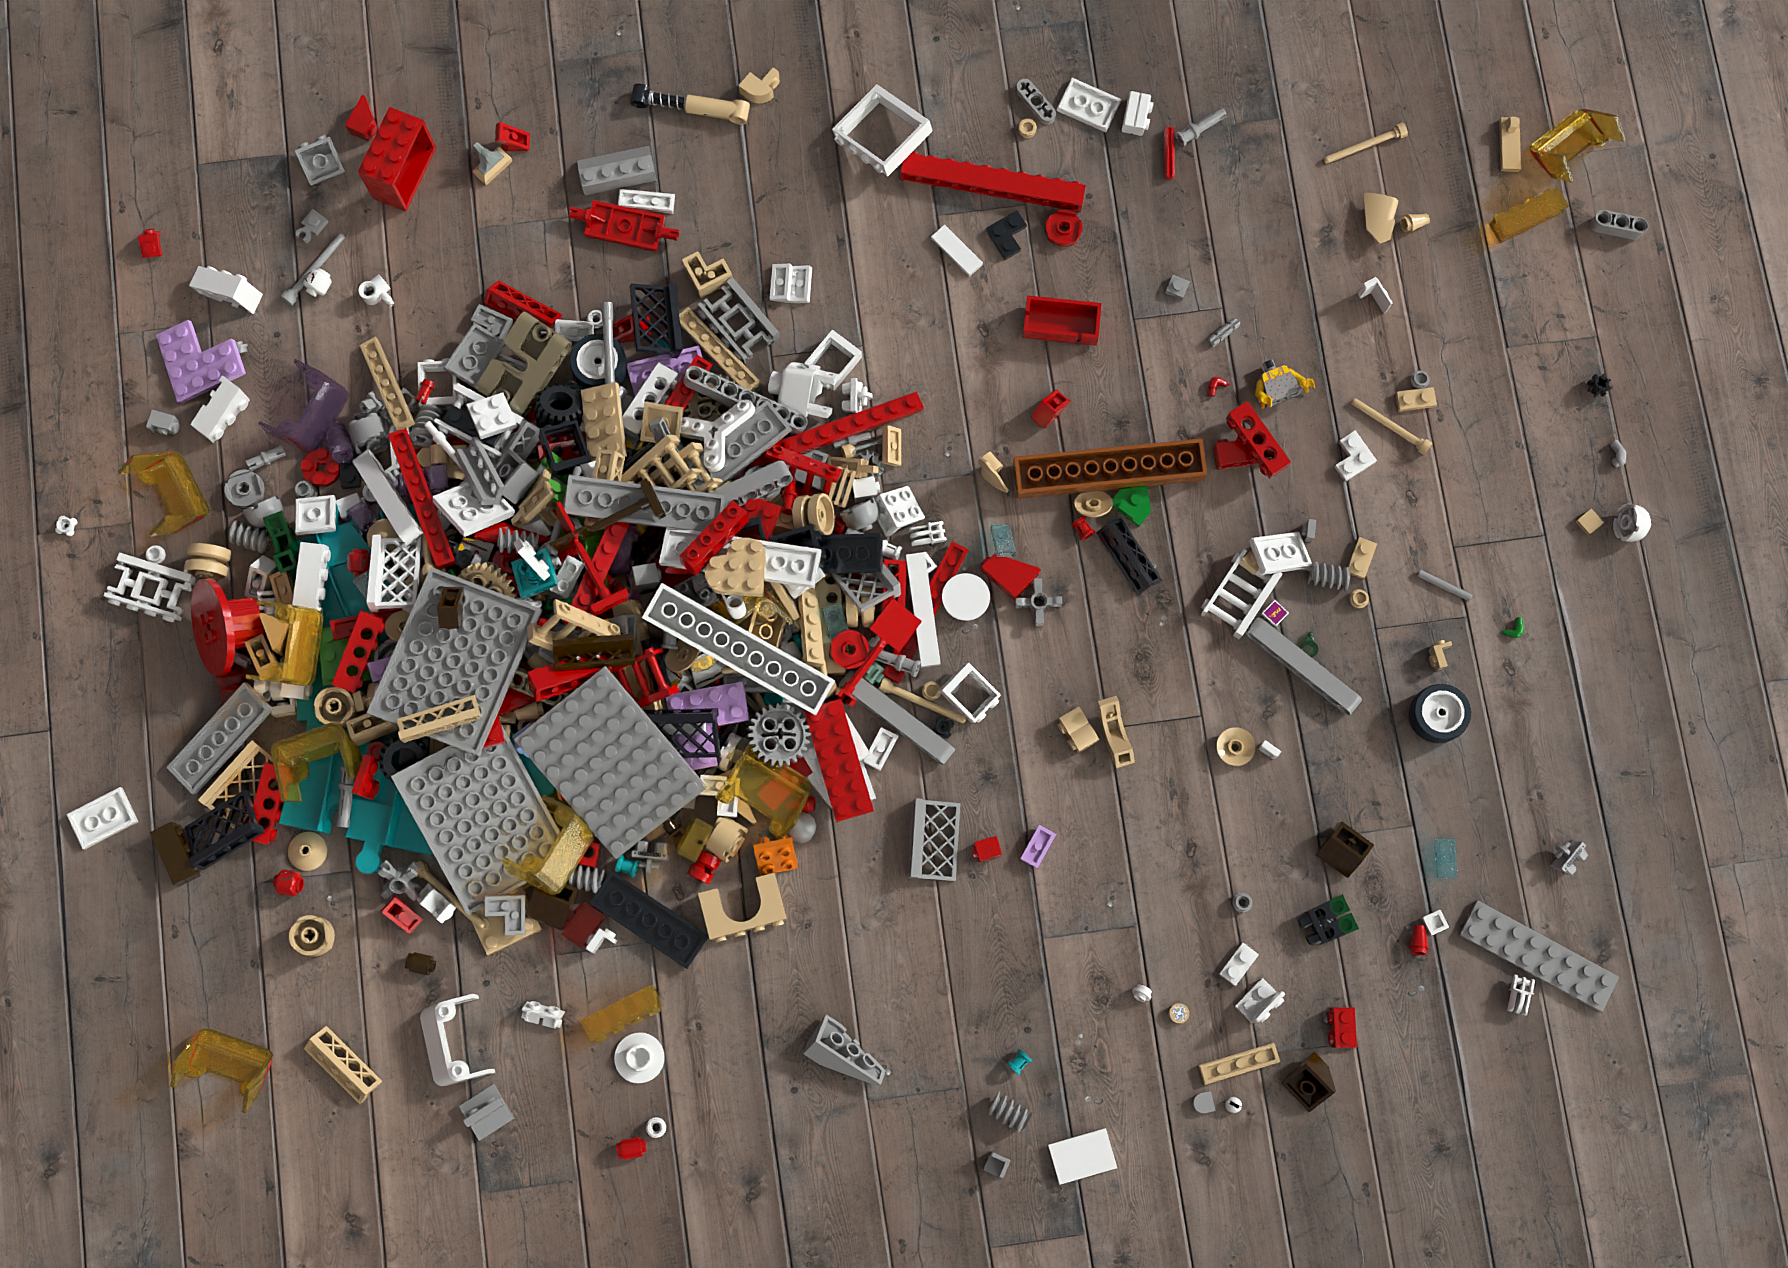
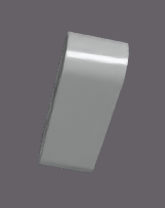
[1590,210,1649,240]

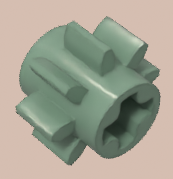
[862,662,884,685]

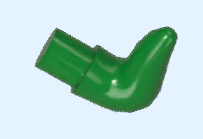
[1501,617,1524,638]

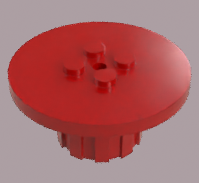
[191,578,264,676]

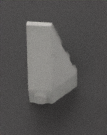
[803,1014,886,1087]

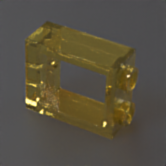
[674,817,714,862]

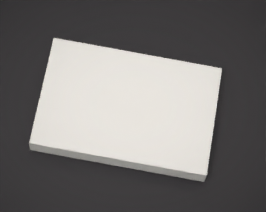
[1056,78,1122,132]
[1249,532,1312,575]
[66,787,138,850]
[1048,1128,1117,1185]

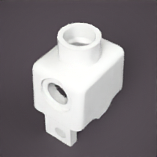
[768,362,839,418]

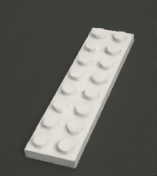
[659,527,821,588]

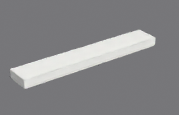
[906,552,941,668]

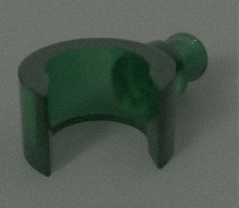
[1300,632,1318,658]

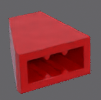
[981,553,1041,601]

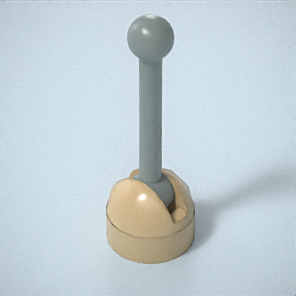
[841,437,883,458]

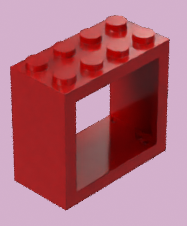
[358,107,437,212]

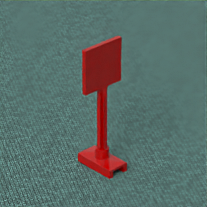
[555,501,629,616]
[832,598,922,707]

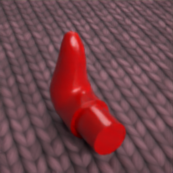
[1208,376,1230,397]

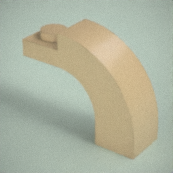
[1098,696,1135,768]

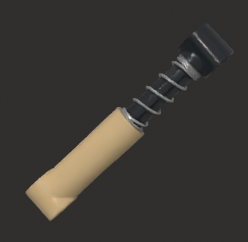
[630,83,750,125]

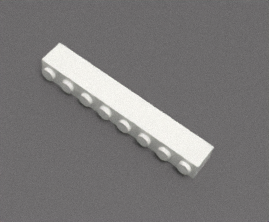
[280,542,331,700]

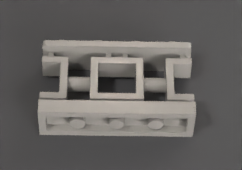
[697,277,780,365]

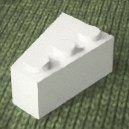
[189,266,263,314]
[191,375,250,443]

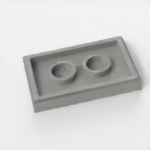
[444,322,506,389]

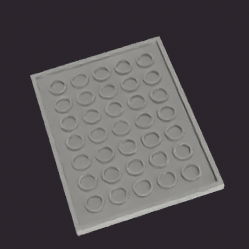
[367,567,542,756]
[514,666,707,859]
[391,724,573,915]

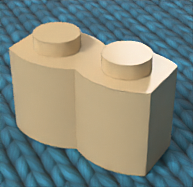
[1057,707,1099,753]

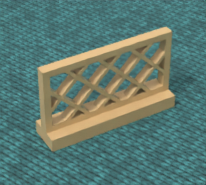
[198,741,284,829]

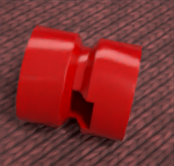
[687,849,722,885]

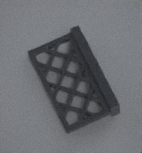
[629,283,683,359]
[643,708,721,758]
[185,790,264,870]

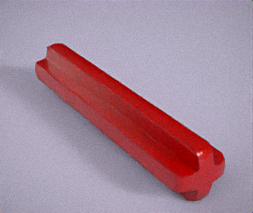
[1164,127,1175,180]

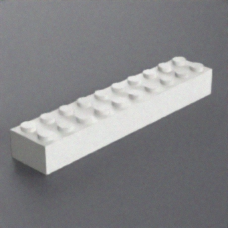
[642,583,835,715]

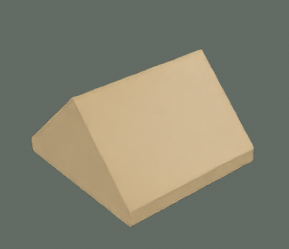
[259,613,290,657]

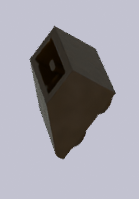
[1316,822,1374,878]
[525,874,579,931]

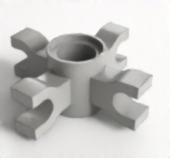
[1015,578,1062,626]
[377,860,422,901]

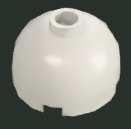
[1613,503,1651,542]

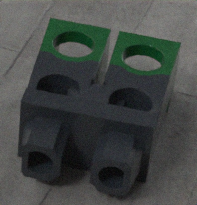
[1297,894,1359,946]

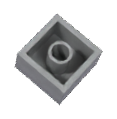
[494,448,540,504]

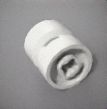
[254,676,287,701]

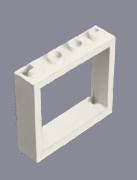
[832,84,932,176]

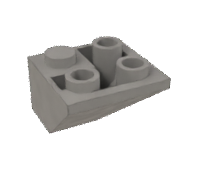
[674,572,721,608]

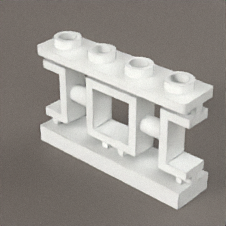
[103,553,197,622]

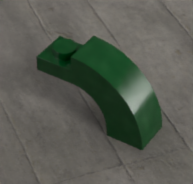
[263,510,299,574]

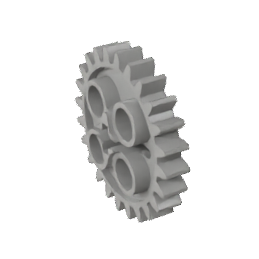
[746,703,811,768]

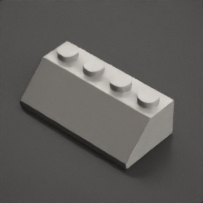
[577,146,657,196]

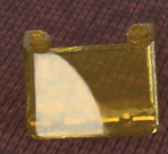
[715,746,812,839]

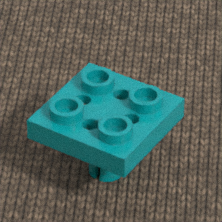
[511,548,558,599]

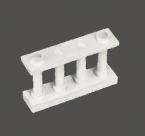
[434,383,524,461]
[1201,549,1282,639]

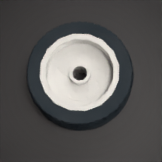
[570,333,628,389]
[1409,684,1471,743]

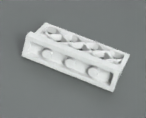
[367,535,422,612]

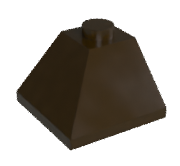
[1281,1052,1336,1112]

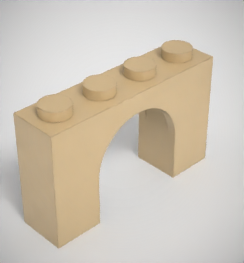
[698,873,787,943]

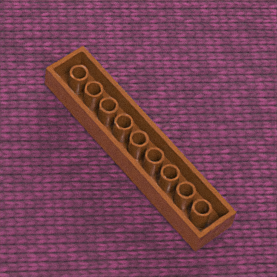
[1013,438,1207,499]

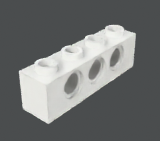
[622,362,679,441]

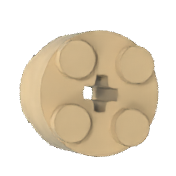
[314,687,358,729]
[704,816,748,862]
[289,915,335,956]

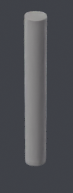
[1417,570,1473,601]

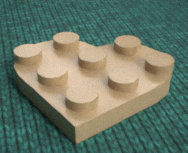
[705,538,766,597]

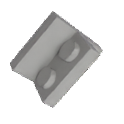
[459,1084,515,1141]

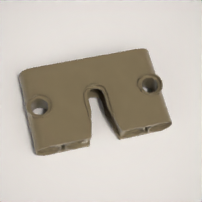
[476,312,572,419]

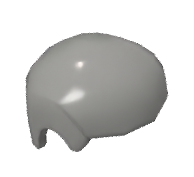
[786,812,817,844]

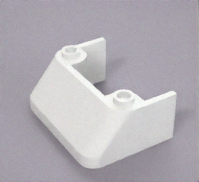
[420,994,495,1086]

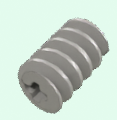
[409,404,443,447]
[229,520,272,554]
[497,528,539,555]
[1308,561,1350,591]
[561,861,605,893]
[989,1091,1033,1133]

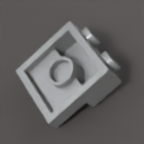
[295,135,345,186]

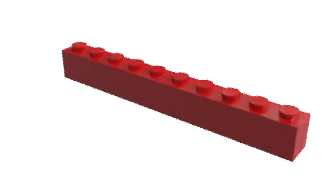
[900,152,1086,212]

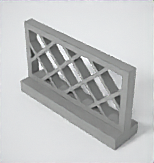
[831,533,901,612]
[907,798,960,881]

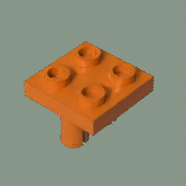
[753,833,798,876]

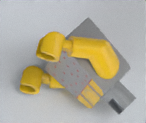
[1255,360,1315,409]

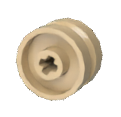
[792,493,835,535]
[183,543,231,579]
[845,586,875,629]

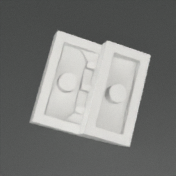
[770,263,812,303]

